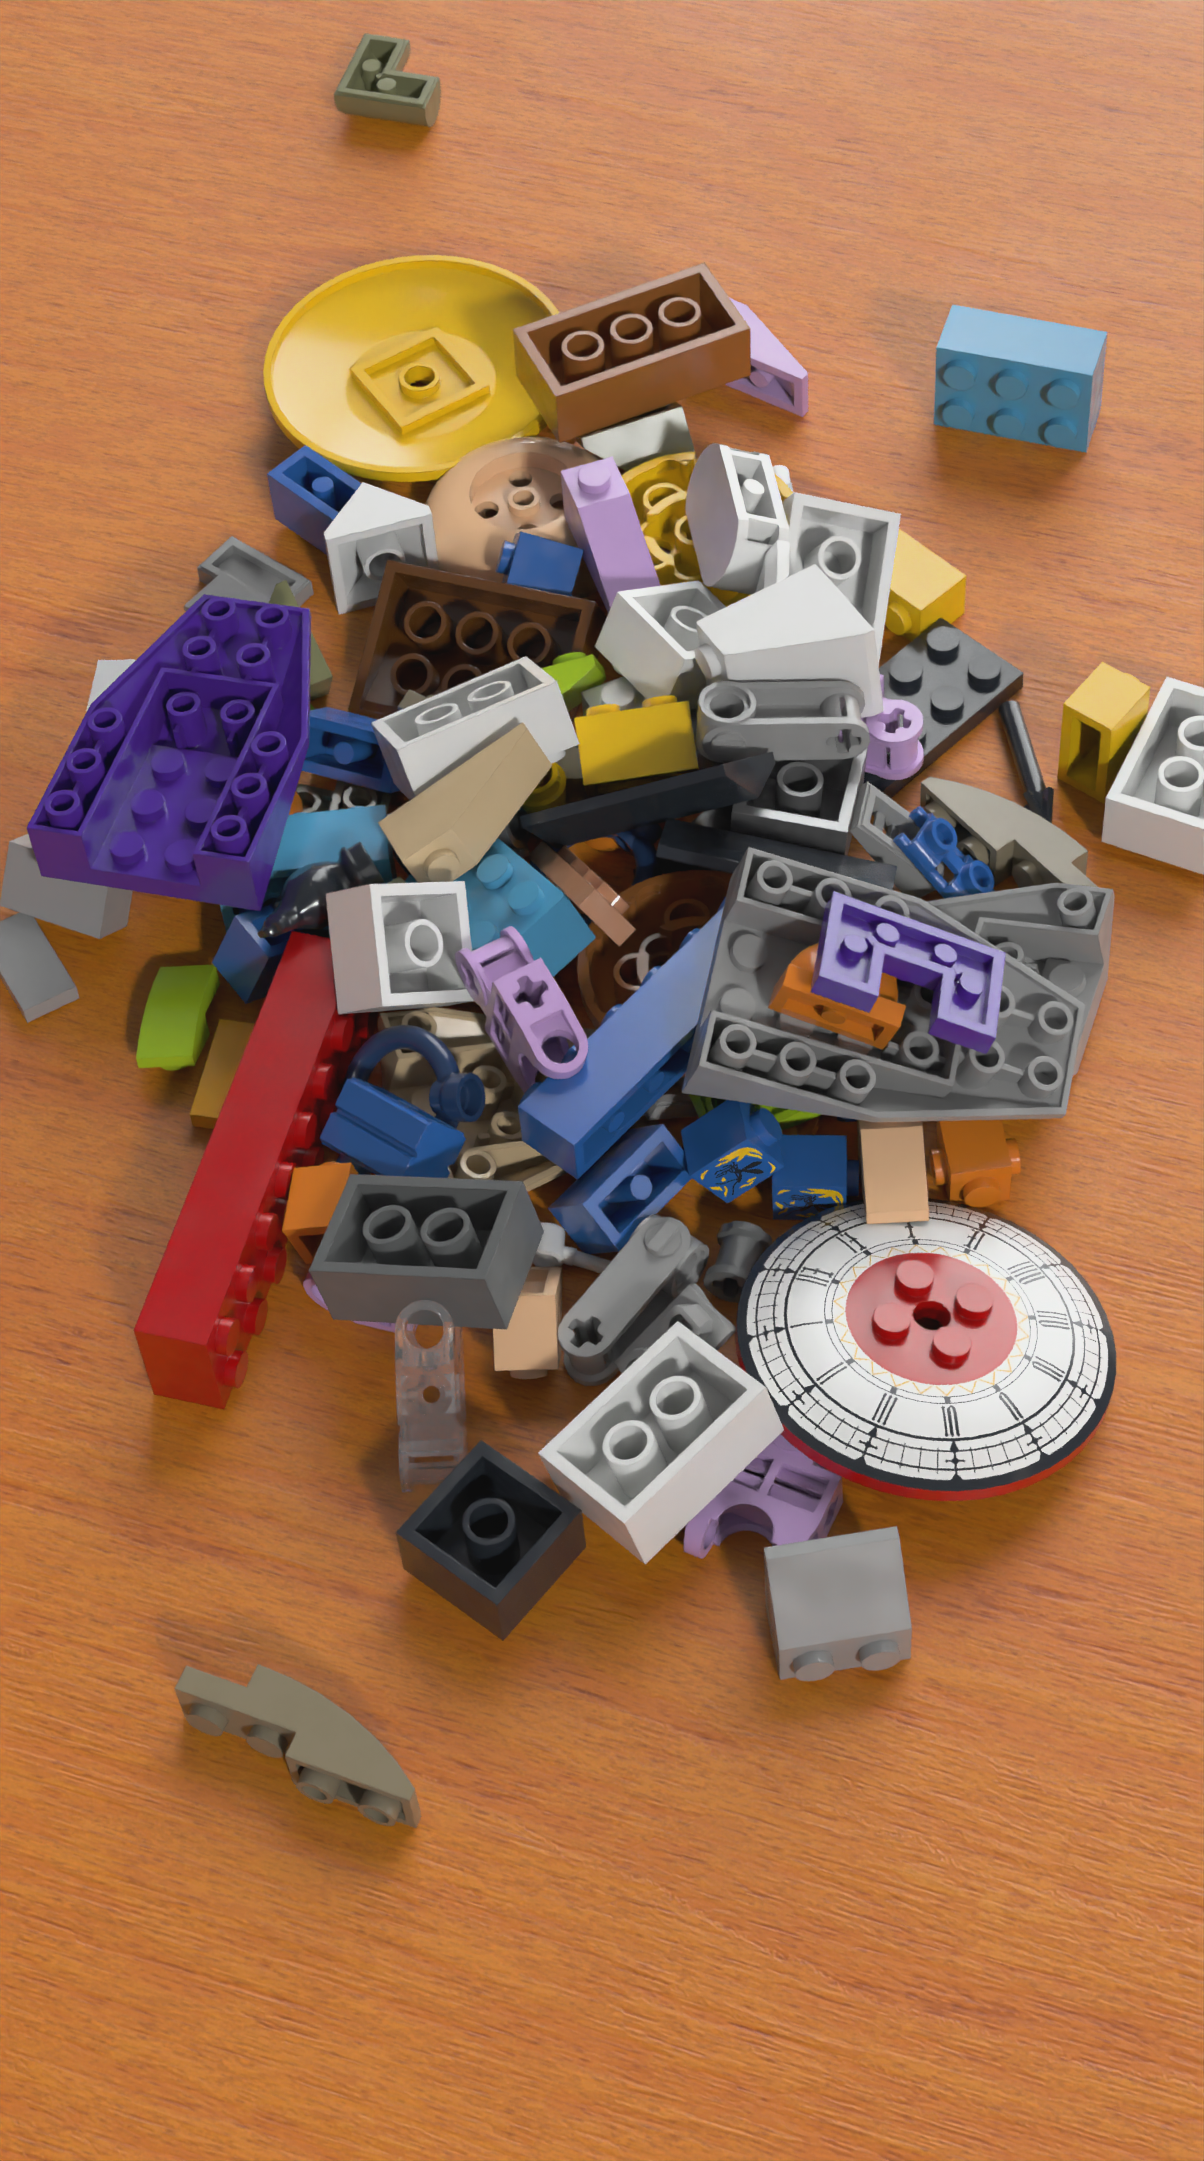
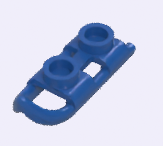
[893,806,995,899]

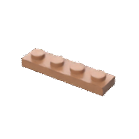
[527,840,636,947]

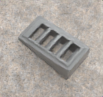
[849,782,945,898]

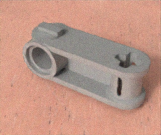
[695,681,870,763]
[558,1214,709,1386]

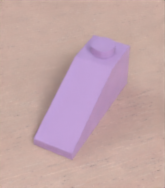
[725,298,808,417]
[560,457,660,613]

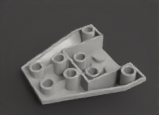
[926,883,1115,1075]

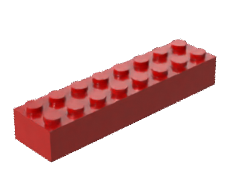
[133,931,378,1409]

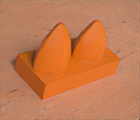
[768,943,906,1050]

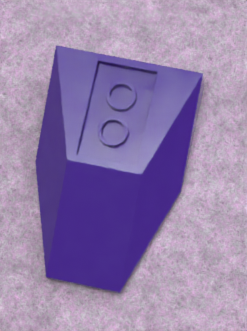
[27,594,311,911]

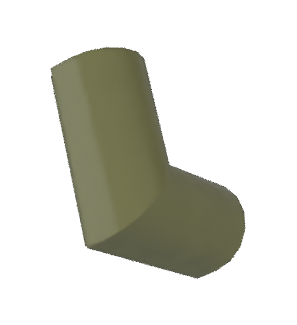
[334,34,441,127]

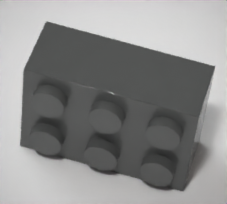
[309,1174,544,1330]

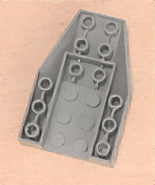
[681,847,1085,1122]

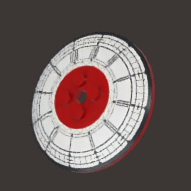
[735,1198,1116,1501]

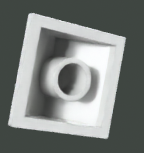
[324,482,439,615]

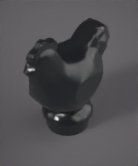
[257,842,385,938]

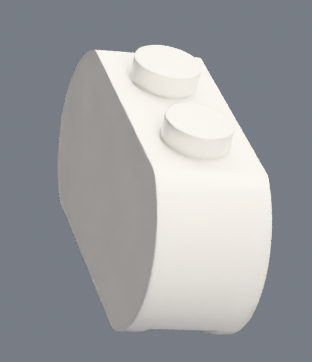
[685,443,789,595]

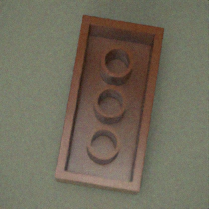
[513,263,751,443]

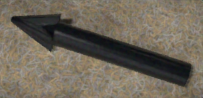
[998,700,1054,823]

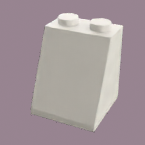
[694,564,884,718]

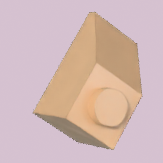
[857,1120,929,1224]
[493,1266,562,1379]

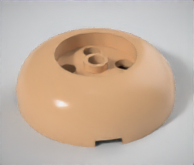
[426,437,599,599]

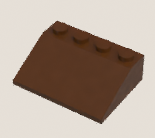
[348,560,607,724]

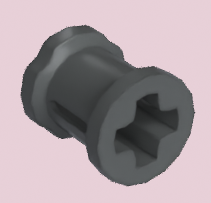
[703,1221,773,1303]

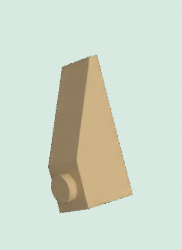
[378,722,552,883]

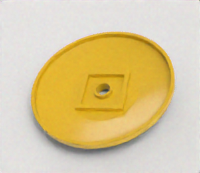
[263,255,559,482]

